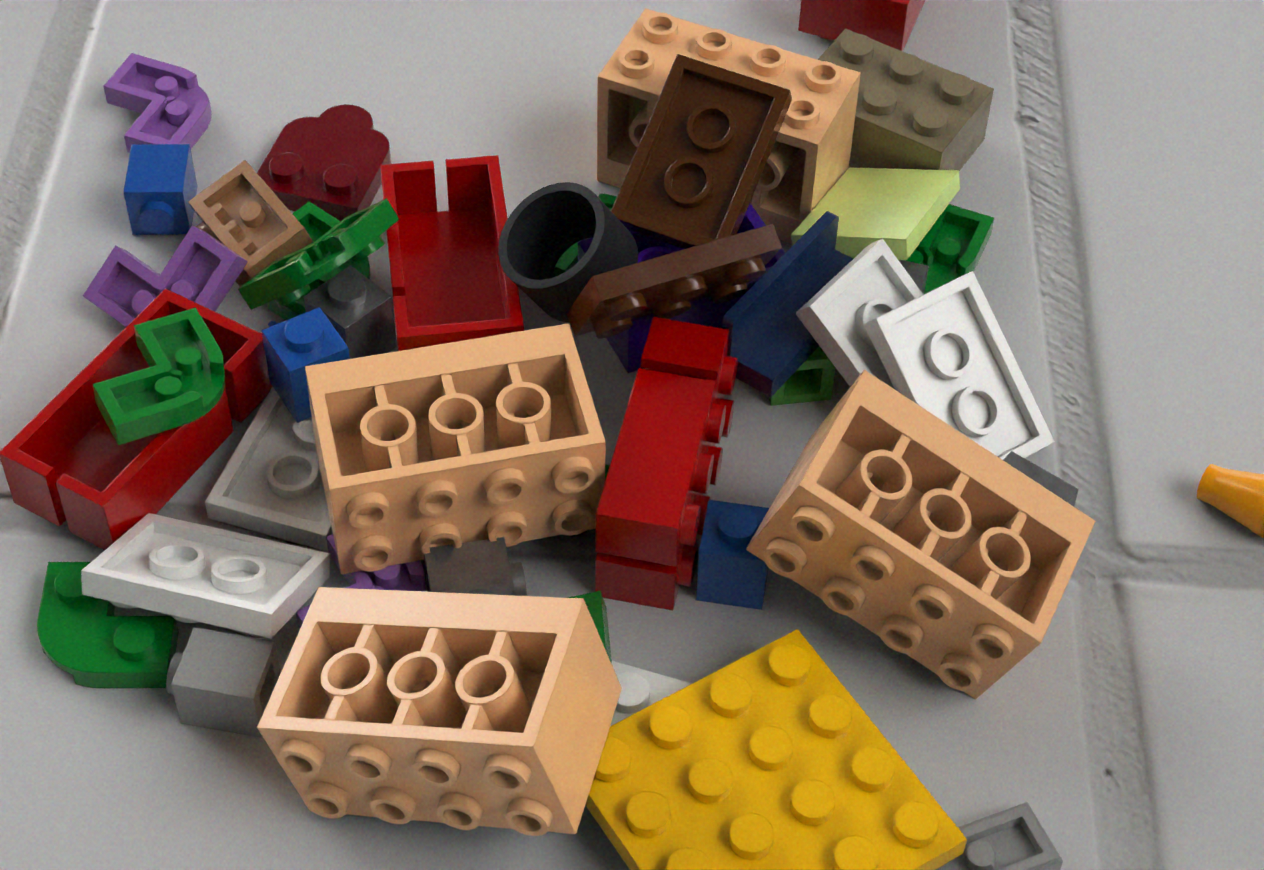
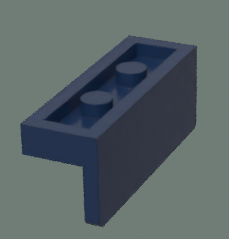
[722,211,853,397]

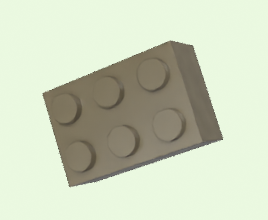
[817,28,994,171]

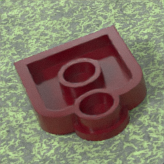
[257,104,391,221]

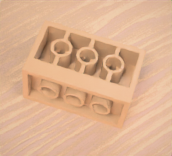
[597,8,861,244]
[305,323,606,574]
[746,370,1096,699]
[257,587,622,836]

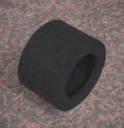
[498,182,638,323]

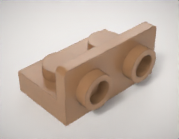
[188,160,313,287]

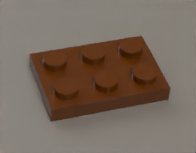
[611,54,792,249]
[566,224,782,339]

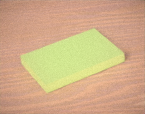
[791,167,960,260]

